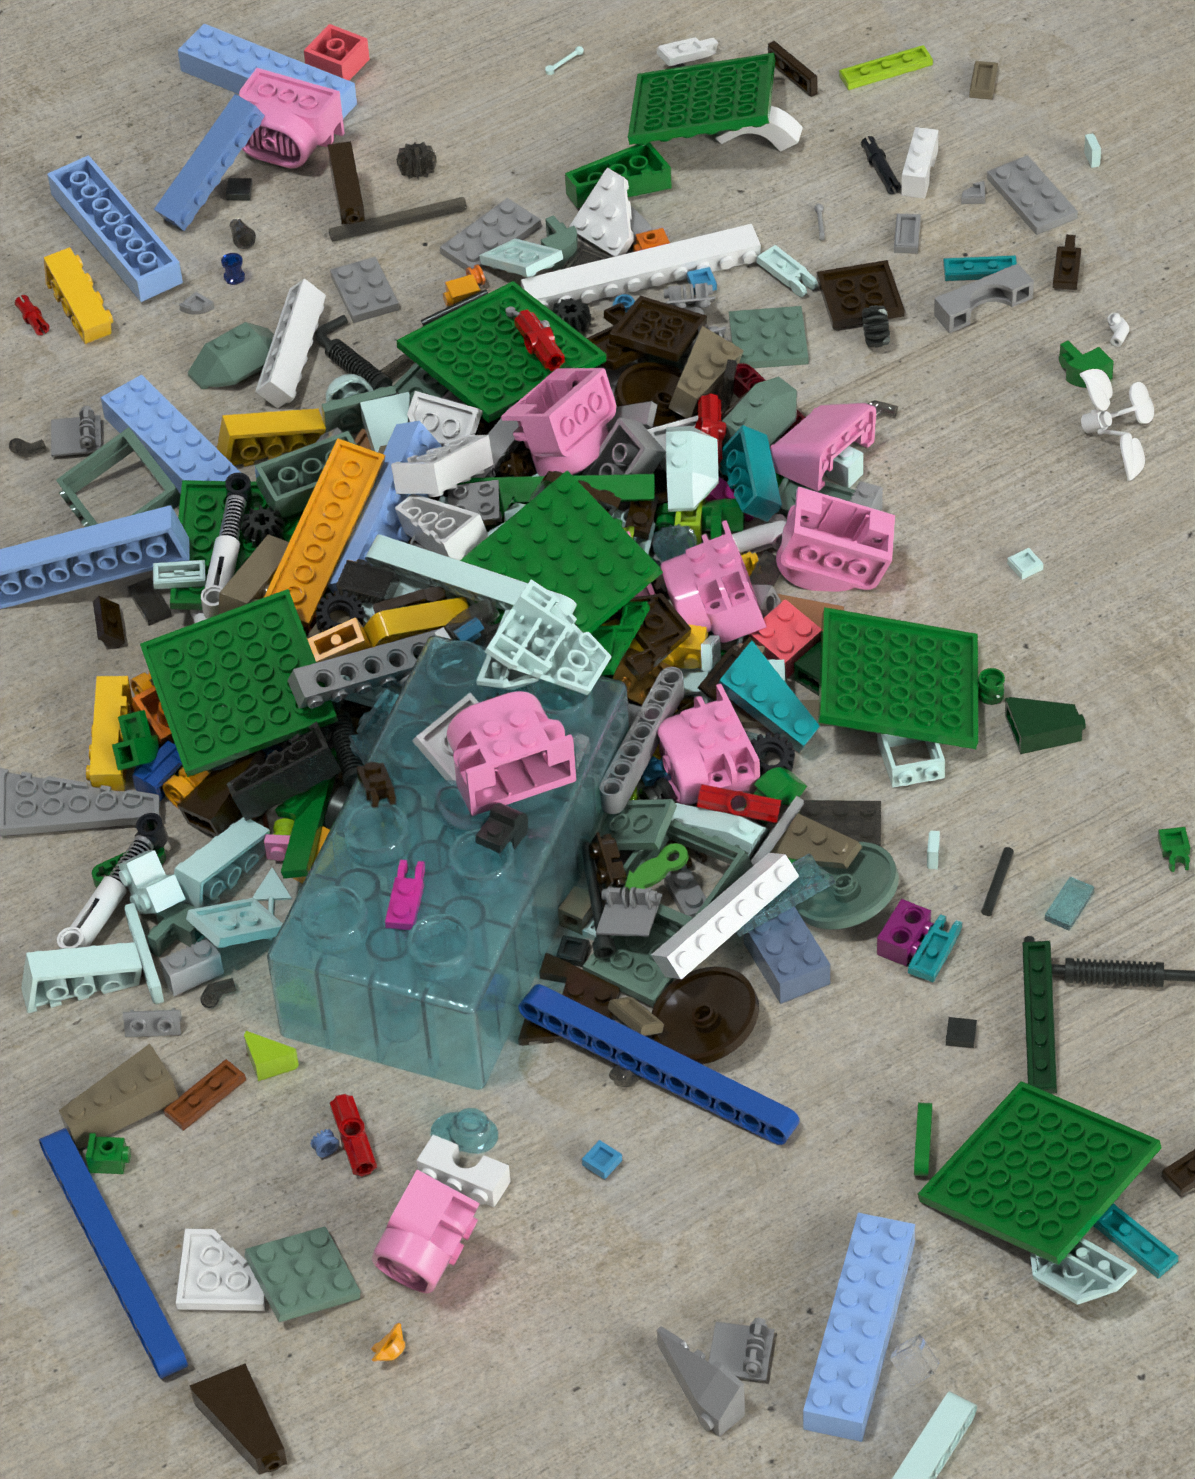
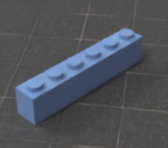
[154,94,265,231]

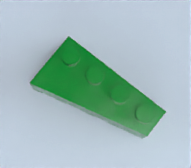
[565,142,672,208]

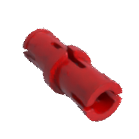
[15,295,50,336]

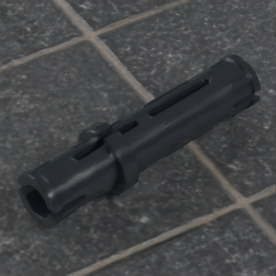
[861,136,901,194]

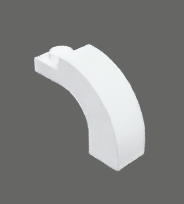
[716,106,803,152]

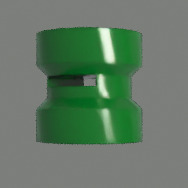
[654,503,676,537]
[978,668,1005,705]

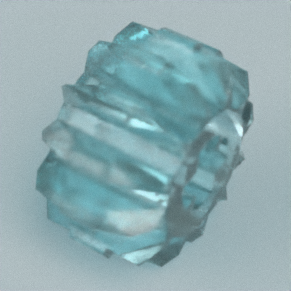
[653,524,697,561]

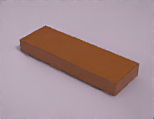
[164,1059,246,1131]

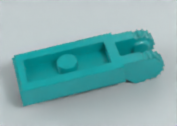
[908,914,963,982]

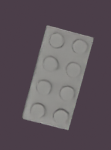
[987,155,1078,235]
[440,198,542,270]

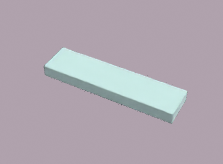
[124,903,164,1005]

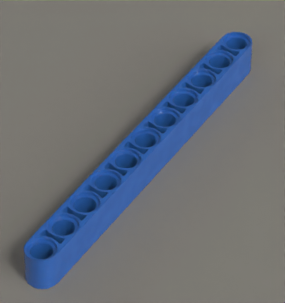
[518,984,800,1145]
[39,1128,188,1379]

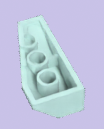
[672,803,770,860]

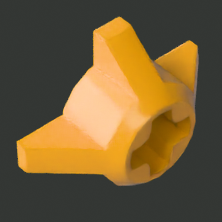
[371,1323,405,1362]

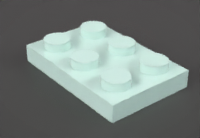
[479,238,563,277]
[186,898,285,948]

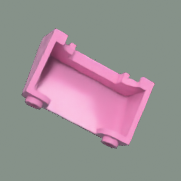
[770,403,876,492]

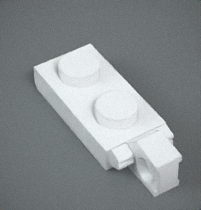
[656,37,718,66]

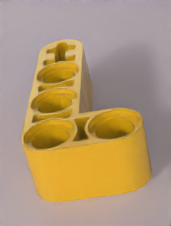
[364,597,473,647]

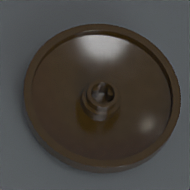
[614,362,698,429]
[651,966,759,1065]

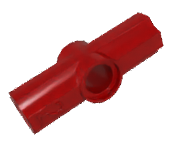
[514,309,565,371]
[695,393,726,465]
[697,784,782,823]
[330,1094,377,1177]

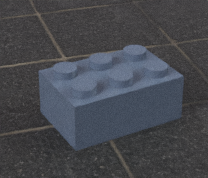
[743,905,830,1004]

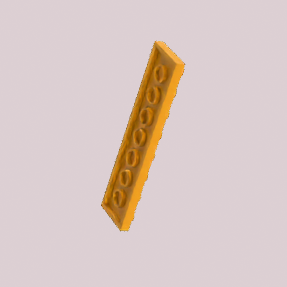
[264,438,385,628]

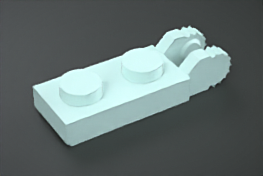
[757,245,818,297]

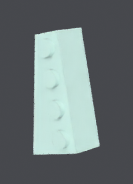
[174,816,270,908]
[21,942,142,1013]

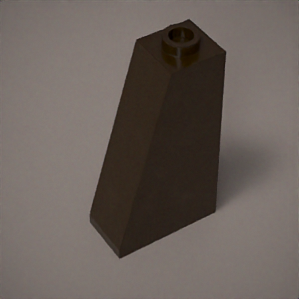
[328,141,365,225]
[177,750,270,836]
[190,1363,287,1475]

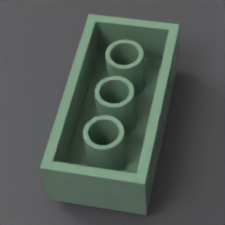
[255,431,356,518]

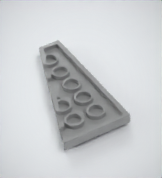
[0,768,160,836]

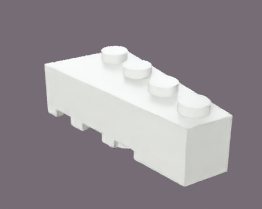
[391,435,494,497]
[395,494,488,561]

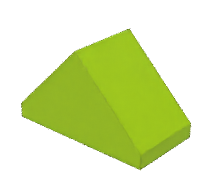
[244,1031,299,1081]

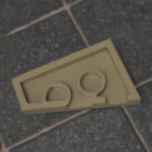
[770,813,862,869]

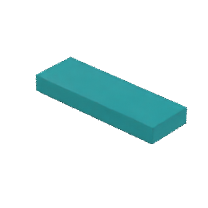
[943,255,1017,281]
[1093,1203,1179,1279]

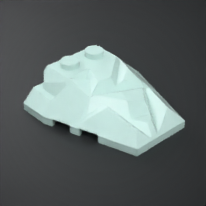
[484,580,612,695]

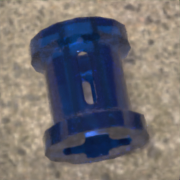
[221,253,245,285]

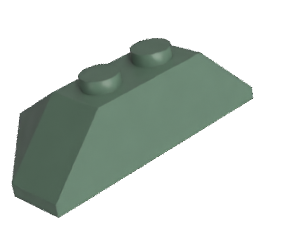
[188,322,274,389]
[722,376,798,448]

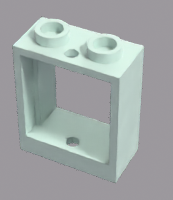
[877,733,945,788]

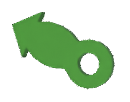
[625,843,689,890]

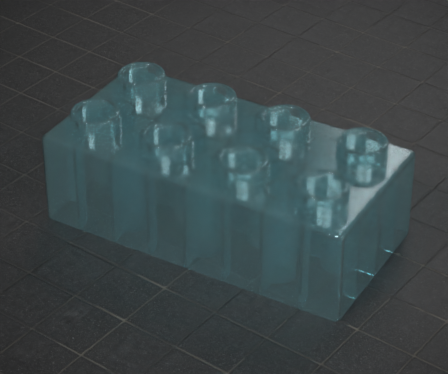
[267,635,629,1090]

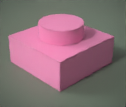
[264,834,290,861]

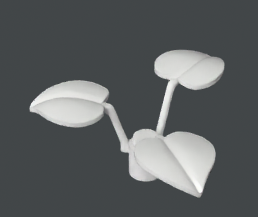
[1079,369,1154,481]

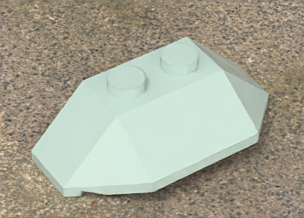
[666,426,719,512]
[476,610,539,690]
[1030,1238,1137,1305]

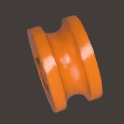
[466,264,485,285]

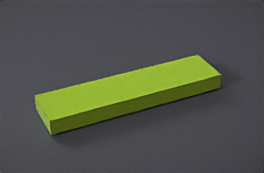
[839,45,933,90]

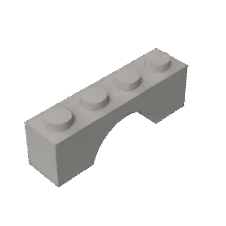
[934,264,1034,333]

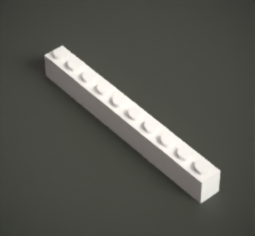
[521,224,761,310]

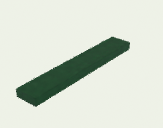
[1022,941,1057,1094]

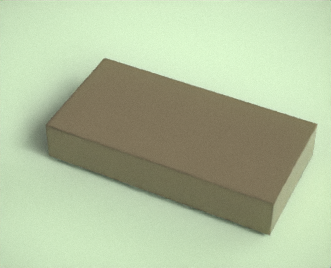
[969,61,998,100]
[608,997,664,1036]

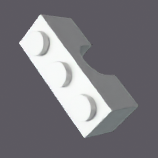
[902,127,939,199]
[416,1135,511,1207]

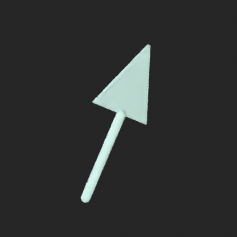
[252,867,292,941]

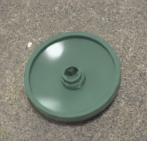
[791,842,899,930]

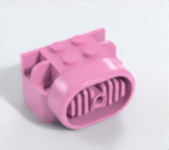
[239,68,345,168]
[501,368,616,476]
[776,487,895,592]
[660,520,766,643]
[657,684,760,809]
[447,691,576,816]
[372,1170,480,1293]

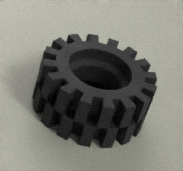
[316,591,364,633]
[751,732,795,777]

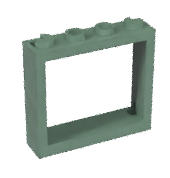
[56,427,181,527]
[612,819,753,933]

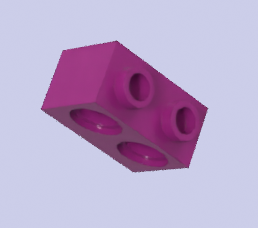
[877,899,934,967]

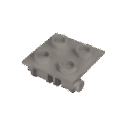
[664,283,715,308]
[51,406,101,457]
[448,480,502,525]
[596,886,662,937]
[709,1317,775,1381]

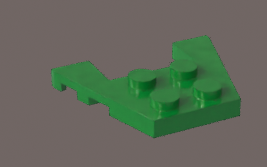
[591,601,650,675]

